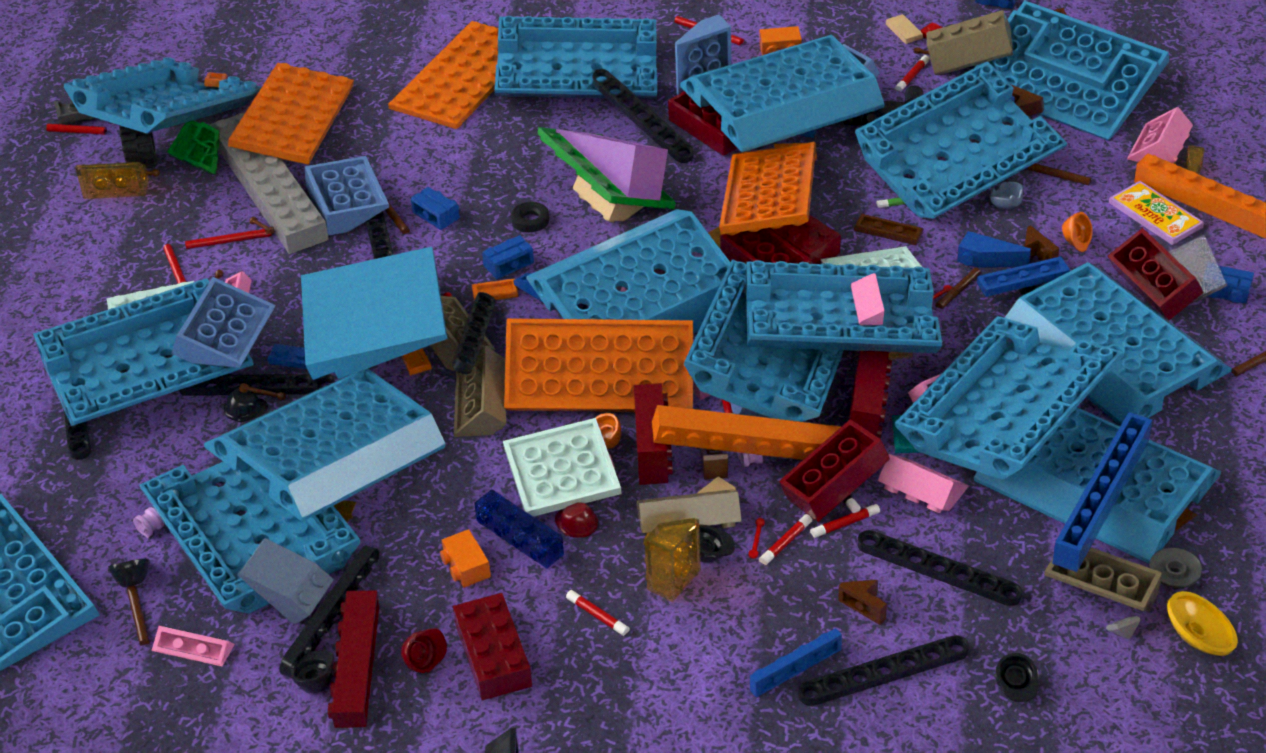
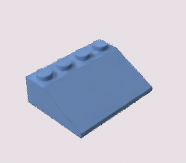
[675,15,732,95]
[305,156,389,236]
[171,277,275,368]

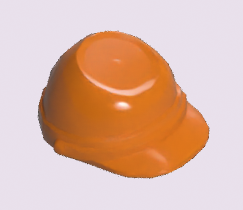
[1062,212,1093,252]
[595,413,622,449]

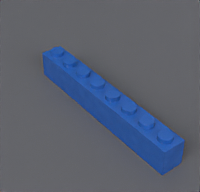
[1052,412,1152,572]

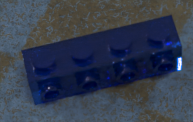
[474,489,564,569]

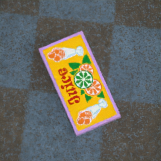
[1109,181,1204,245]

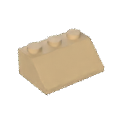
[573,176,644,222]

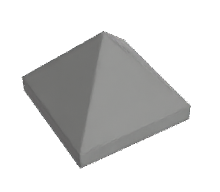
[1106,616,1140,639]

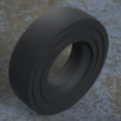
[511,202,550,233]

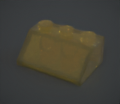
[75,162,149,199]
[644,518,701,602]

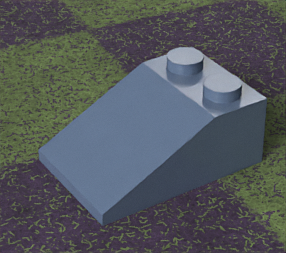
[238,538,334,624]

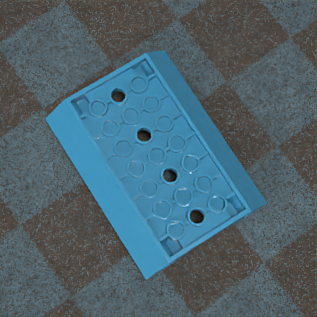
[495,16,657,99]
[680,35,885,152]
[64,57,262,133]
[855,61,1068,219]
[526,209,731,334]
[684,260,844,422]
[746,260,942,353]
[1005,262,1232,426]
[33,278,254,426]
[895,316,1123,480]
[204,368,445,522]
[974,407,1221,564]
[139,462,360,613]

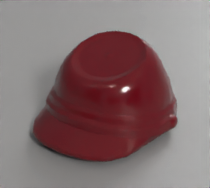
[555,502,598,538]
[401,628,447,673]

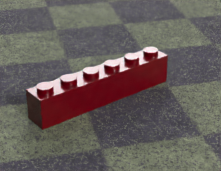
[328,590,380,728]

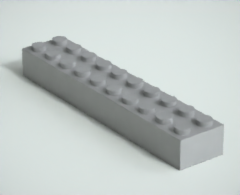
[209,112,329,254]

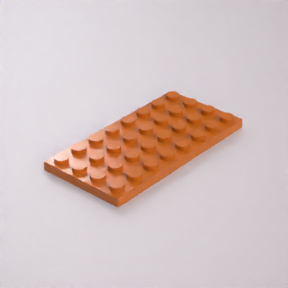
[388,21,499,129]
[228,63,354,165]
[719,142,816,235]
[504,318,693,412]

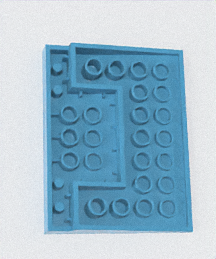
[975,0,1169,141]
[301,247,448,380]
[0,494,100,671]

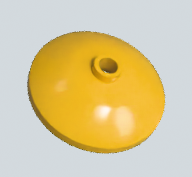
[1167,591,1238,656]

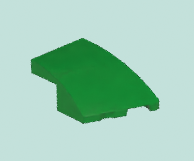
[167,121,220,175]

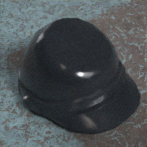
[224,389,268,422]
[688,525,735,563]
[108,558,149,587]
[291,650,334,693]
[994,653,1039,702]

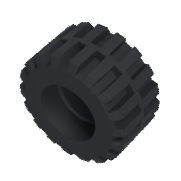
[119,125,157,171]

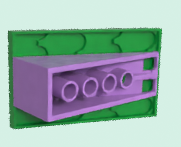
[538,127,676,209]

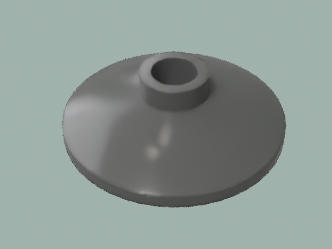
[1149,548,1202,588]

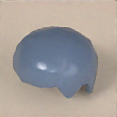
[990,182,1023,210]

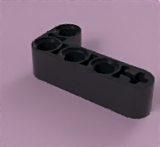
[842,85,924,126]

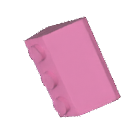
[1127,107,1193,163]
[878,454,969,513]

